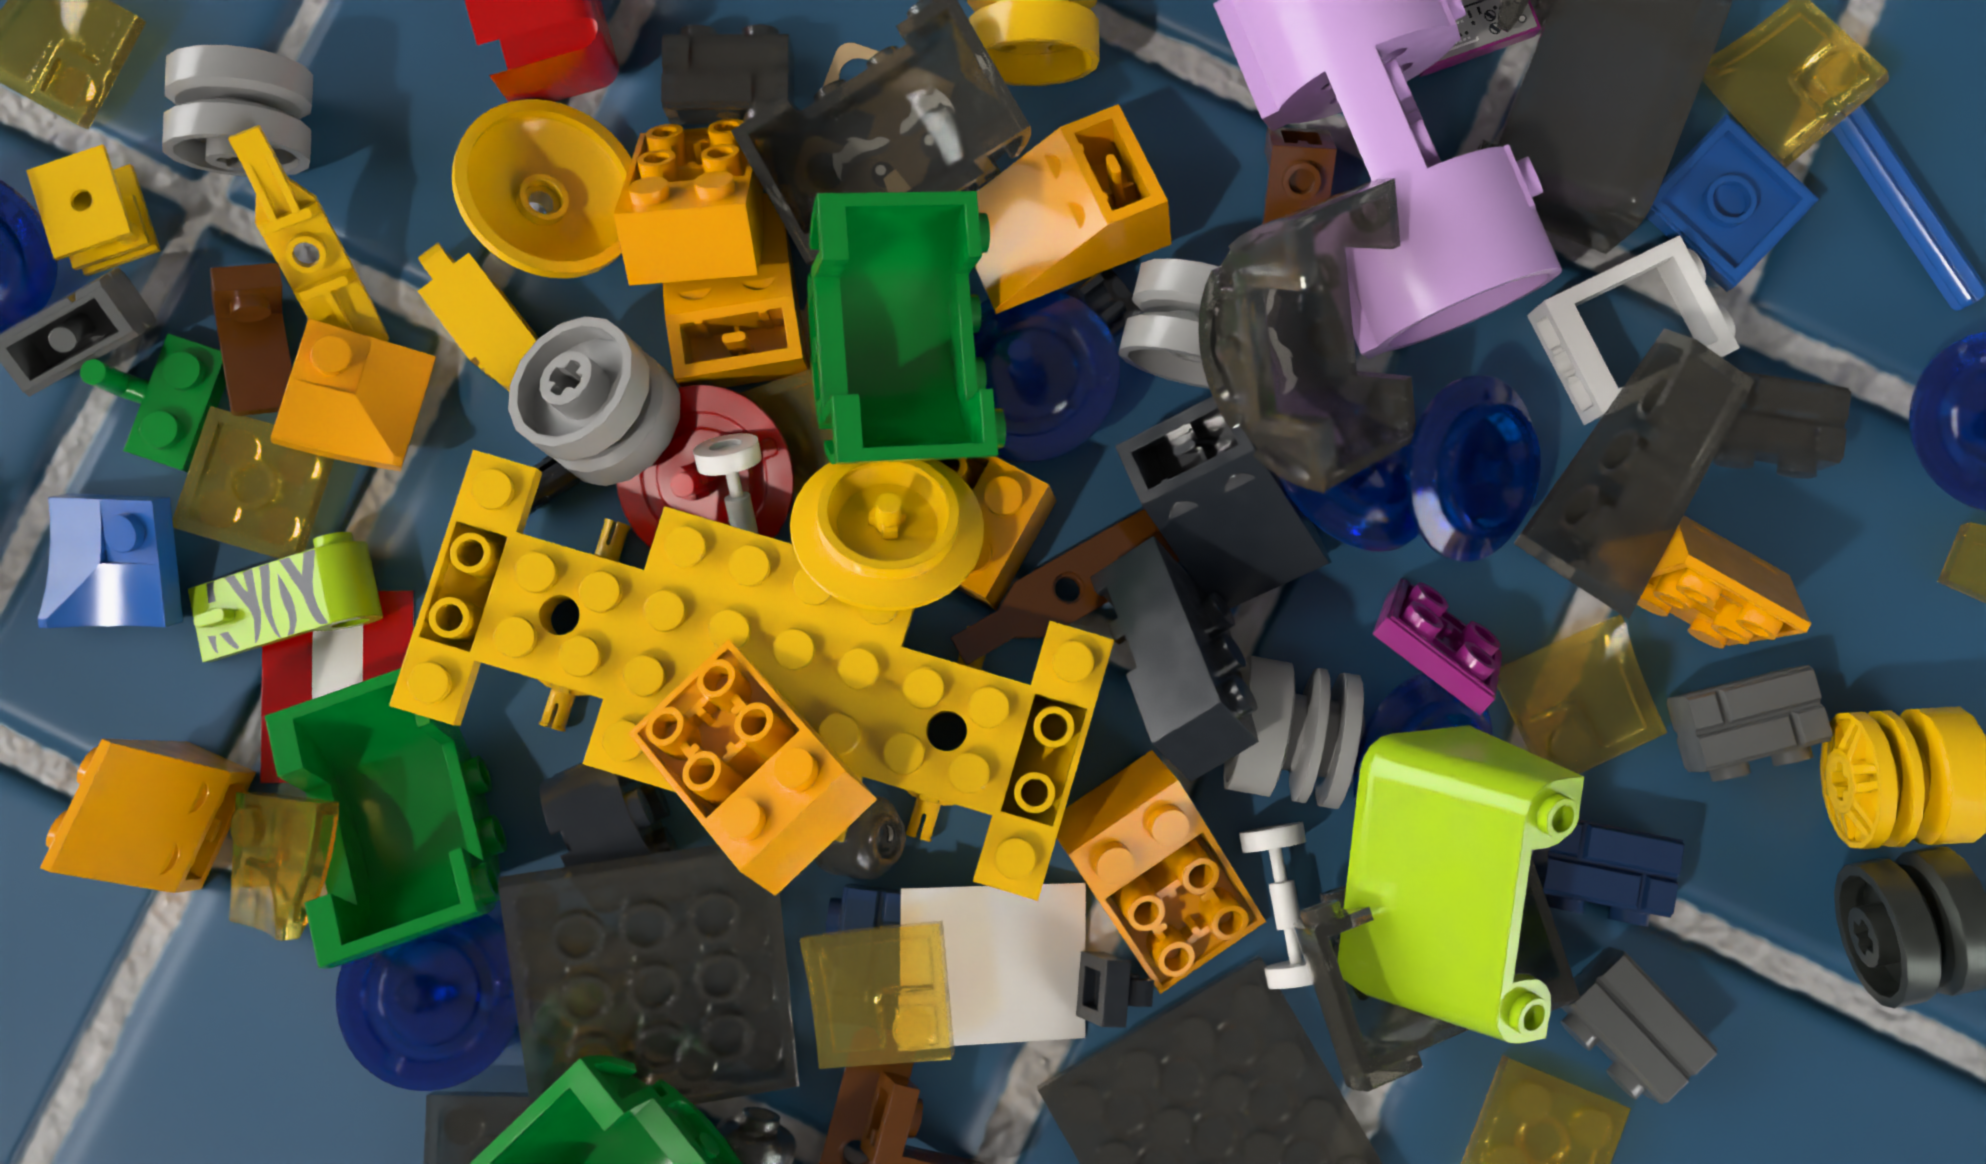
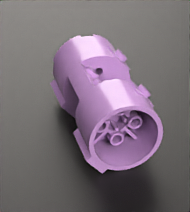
[1213,0,1562,359]

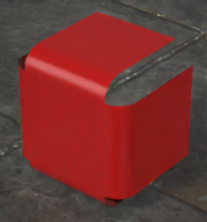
[465,0,619,102]

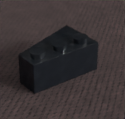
[1090,536,1259,782]

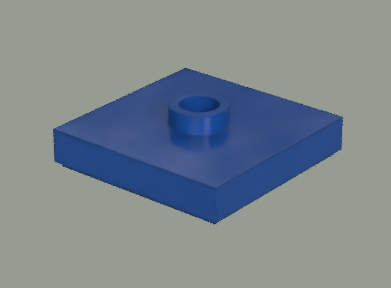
[1635,114,1819,292]

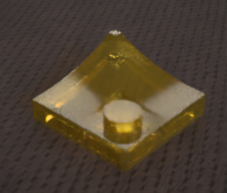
[0,0,147,130]
[1695,0,1889,168]
[1497,614,1668,774]
[229,791,339,941]
[800,921,955,1069]

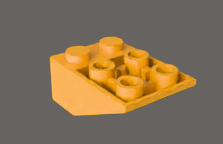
[974,104,1172,314]
[613,118,764,286]
[663,191,810,388]
[938,457,1057,610]
[1618,510,1811,649]
[628,639,877,896]
[40,739,256,893]
[1056,750,1266,994]

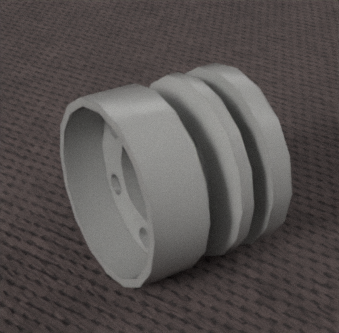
[1223,656,1365,809]

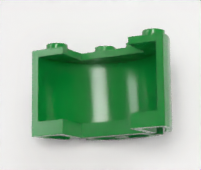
[808,191,1006,464]
[265,668,507,969]
[470,1055,743,1164]

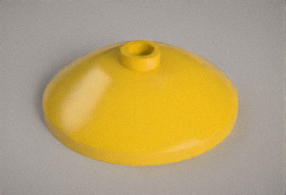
[452,99,631,278]

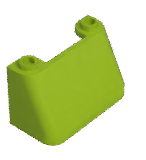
[1338,725,1584,1044]

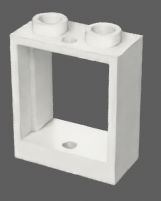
[1527,235,1740,425]

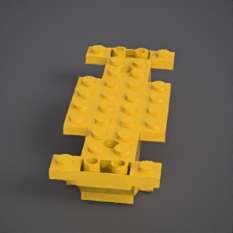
[389,450,1114,901]

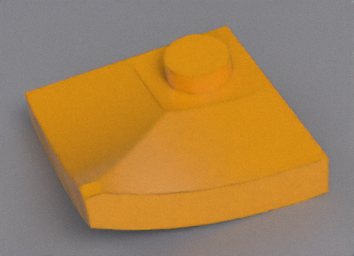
[270,318,436,472]

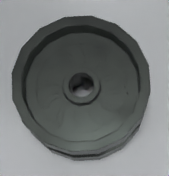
[1834,846,1986,1009]

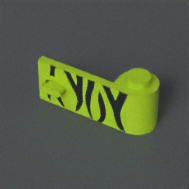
[188,532,383,662]

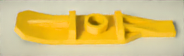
[228,125,389,342]

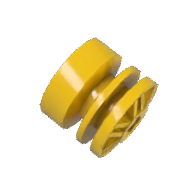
[967,0,1100,86]
[1820,706,1986,849]

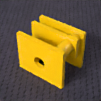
[26,144,161,276]

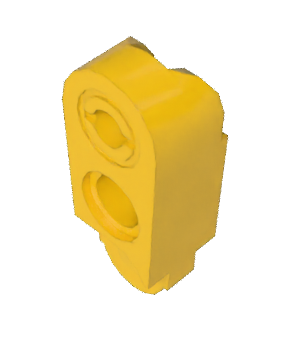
[418,242,539,391]

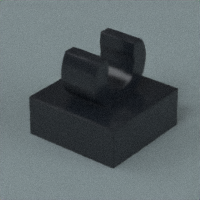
[1056,268,1144,353]
[1076,951,1154,1028]

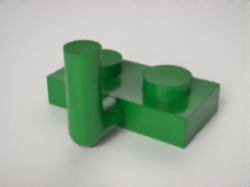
[80,333,226,474]

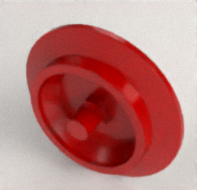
[616,385,795,548]

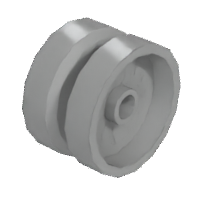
[162,45,313,177]
[1118,259,1276,390]
[508,316,680,486]

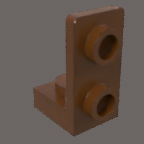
[1258,126,1337,272]
[210,263,292,416]
[860,1070,985,1164]

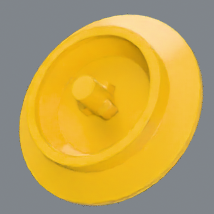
[790,460,984,611]

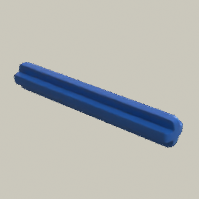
[1821,91,1986,311]

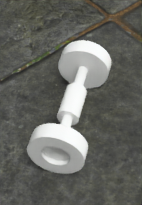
[693,433,762,534]
[1239,822,1333,989]

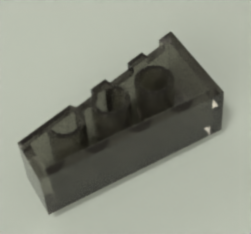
[1513,328,1754,619]

